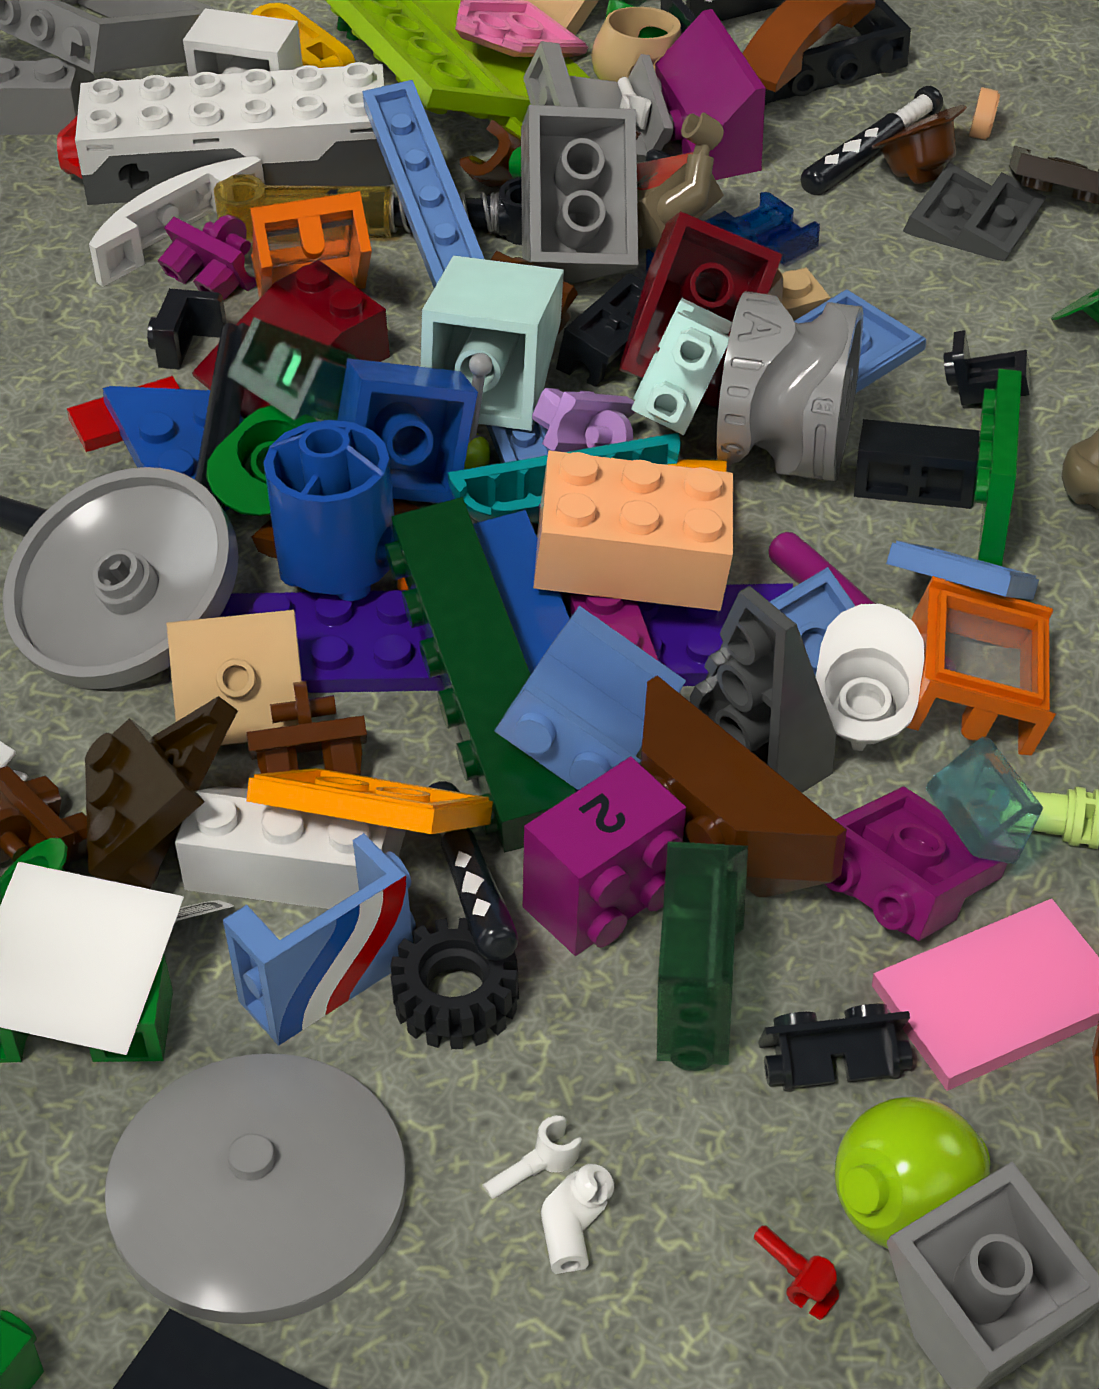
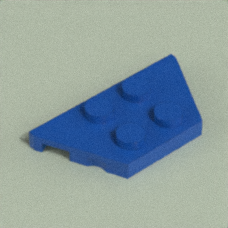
[102,386,243,511]

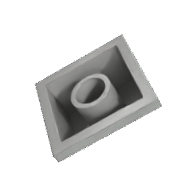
[887,1161,1099,1389]

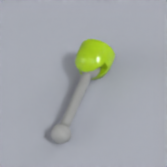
[464,353,493,470]

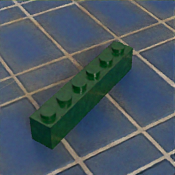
[385,497,576,853]

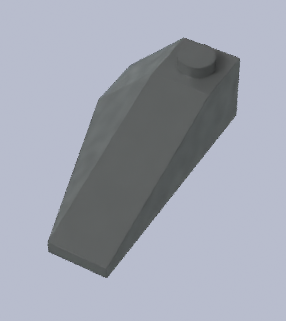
[690,586,836,793]

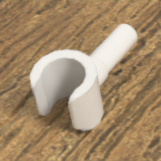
[618,77,651,130]
[482,1115,582,1199]

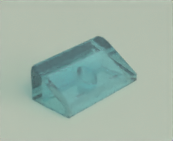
[926,737,1043,864]

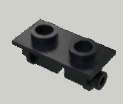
[758,1003,913,1091]

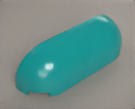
[448,433,680,525]

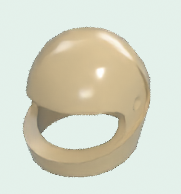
[591,7,681,82]

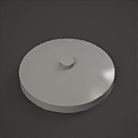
[3,467,239,689]
[105,1053,407,1324]

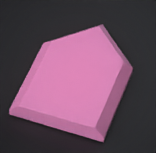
[455,0,588,57]

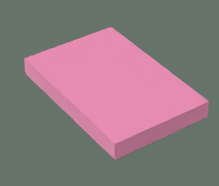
[872,898,1099,1091]

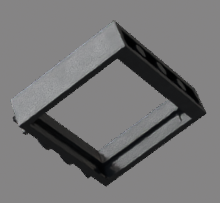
[661,0,911,105]

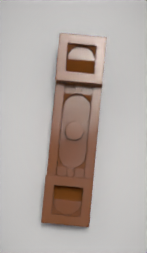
[742,0,876,92]

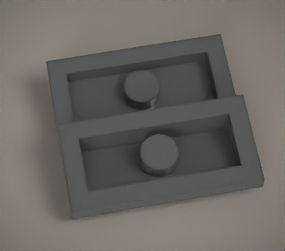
[903,162,1046,261]

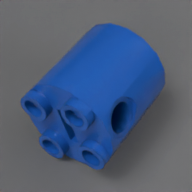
[264,420,394,601]

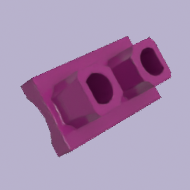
[158,215,257,301]

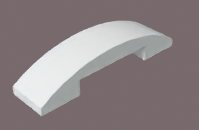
[89,156,266,287]

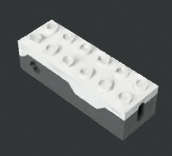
[57,62,391,205]

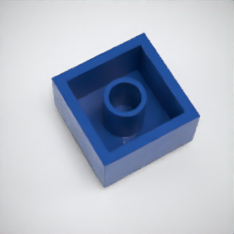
[337,358,478,503]

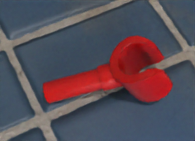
[754,1225,839,1320]

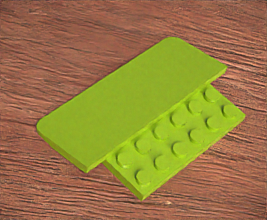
[325,0,590,137]

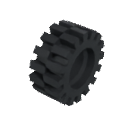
[390,917,519,1050]

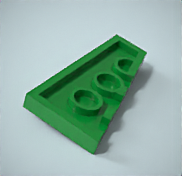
[974,369,1022,566]

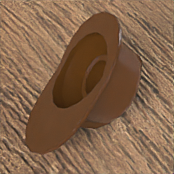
[872,105,967,185]

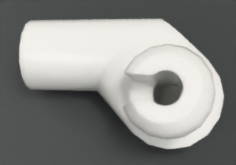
[541,1164,614,1274]

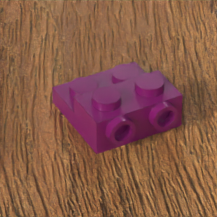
[825,786,1011,941]

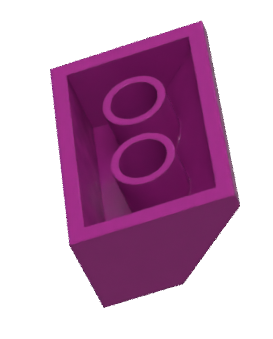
[655,9,765,180]

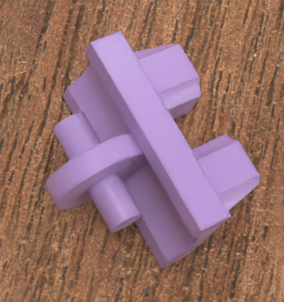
[532,388,635,452]

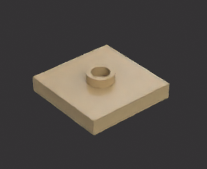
[166,610,302,746]

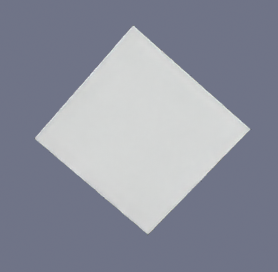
[0,862,184,1055]

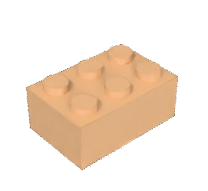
[533,450,733,611]

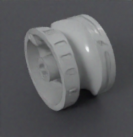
[717,291,863,482]

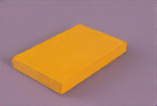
[246,768,493,834]

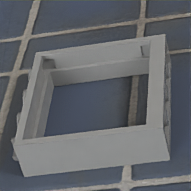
[0,0,217,73]

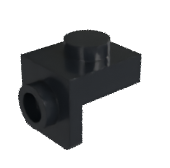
[147,288,227,370]
[943,330,1030,405]

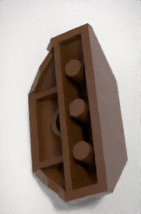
[641,675,847,897]

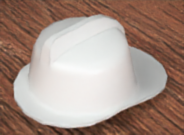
[816,604,925,751]

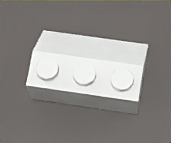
[175,786,406,909]

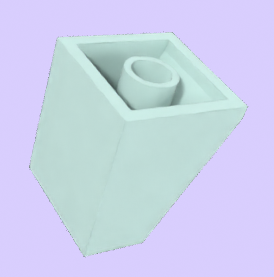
[420,256,564,431]

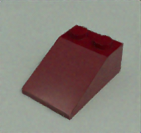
[619,211,783,409]
[192,259,390,418]

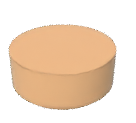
[969,87,1000,140]

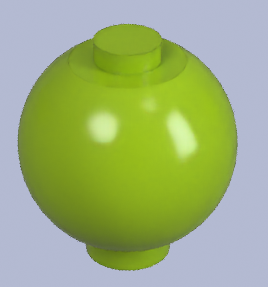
[835,1097,990,1249]

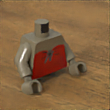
[637,112,724,250]

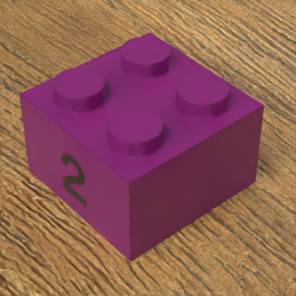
[522,756,686,956]

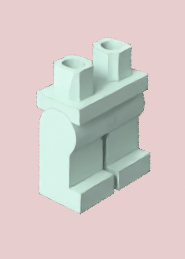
[631,298,732,435]

